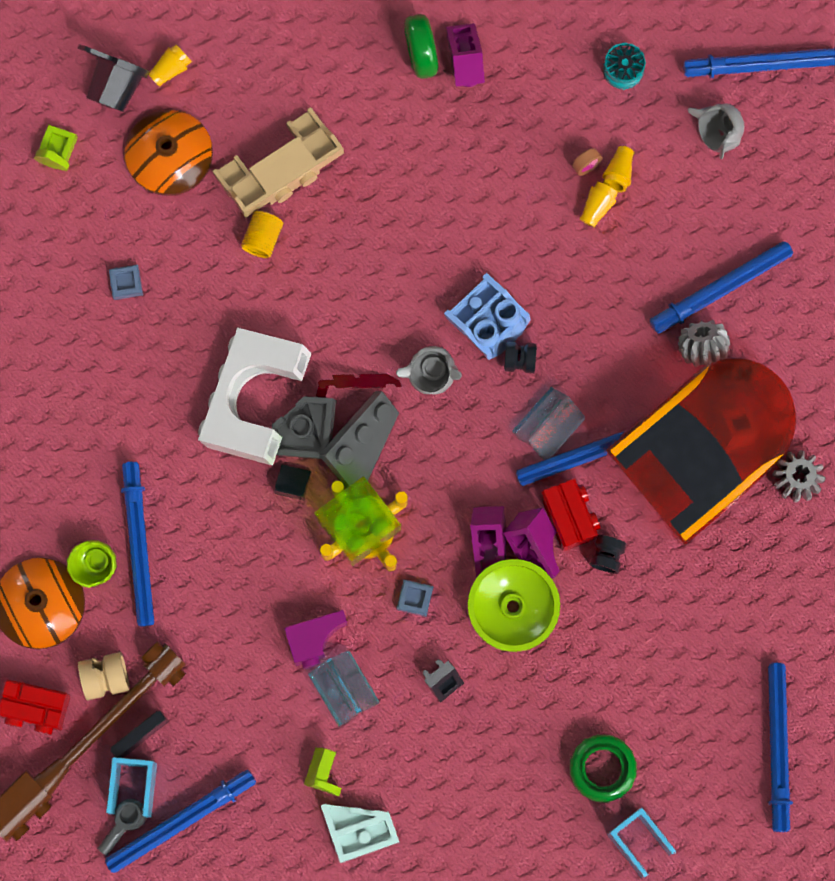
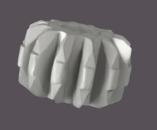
[678,320,730,367]
[772,450,825,503]

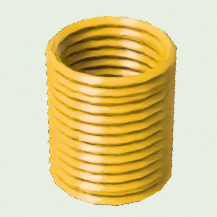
[241,211,284,258]

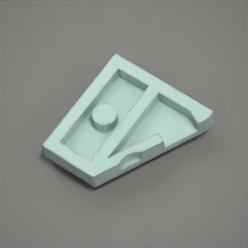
[321,804,399,863]

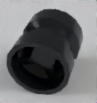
[504,342,537,373]
[589,535,627,574]

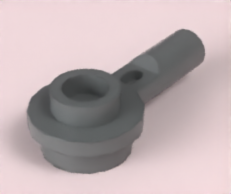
[97,799,146,856]

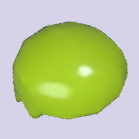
[67,540,117,588]

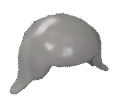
[688,103,745,159]
[396,346,462,395]

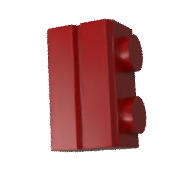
[540,479,600,552]
[0,679,70,735]

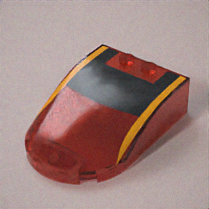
[602,358,796,545]

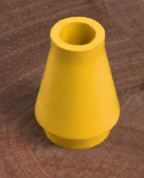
[148,44,192,87]
[602,146,634,192]
[579,181,618,228]

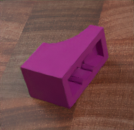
[446,23,485,87]
[470,506,507,578]
[503,507,560,579]
[284,610,347,669]

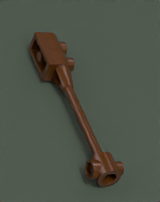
[0,641,186,842]

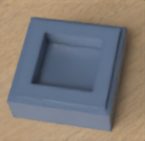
[109,264,143,300]
[397,580,433,617]

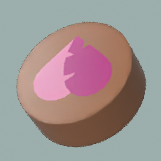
[572,148,602,176]

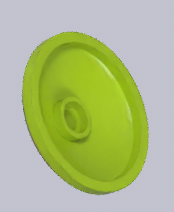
[468,559,560,652]

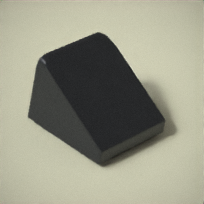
[274,464,311,501]

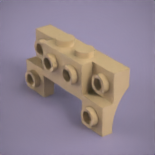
[213,107,344,218]

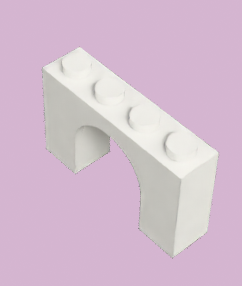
[198,328,312,466]

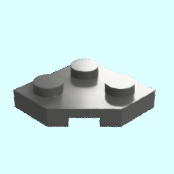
[272,396,336,459]

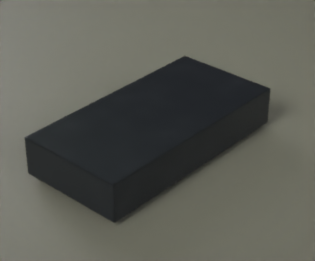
[110,711,169,758]

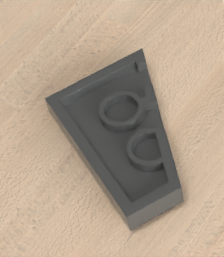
[319,391,399,498]

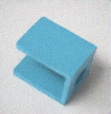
[107,758,157,818]
[607,808,676,878]

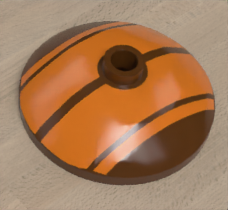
[124,109,213,196]
[0,558,85,649]

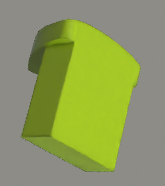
[34,125,78,171]
[304,747,342,797]

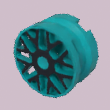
[603,43,646,90]

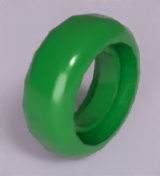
[404,14,438,79]
[569,734,637,803]

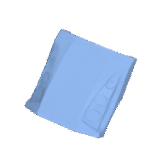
[444,273,531,360]

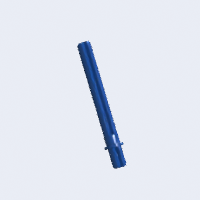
[683,48,835,78]
[650,241,793,333]
[516,420,644,486]
[121,461,154,627]
[768,663,793,832]
[105,770,256,873]

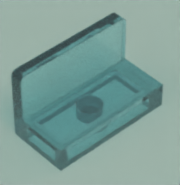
[512,387,585,460]
[308,651,379,727]

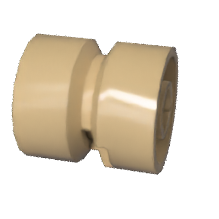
[78,652,130,701]

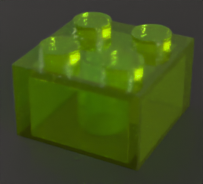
[314,476,401,567]

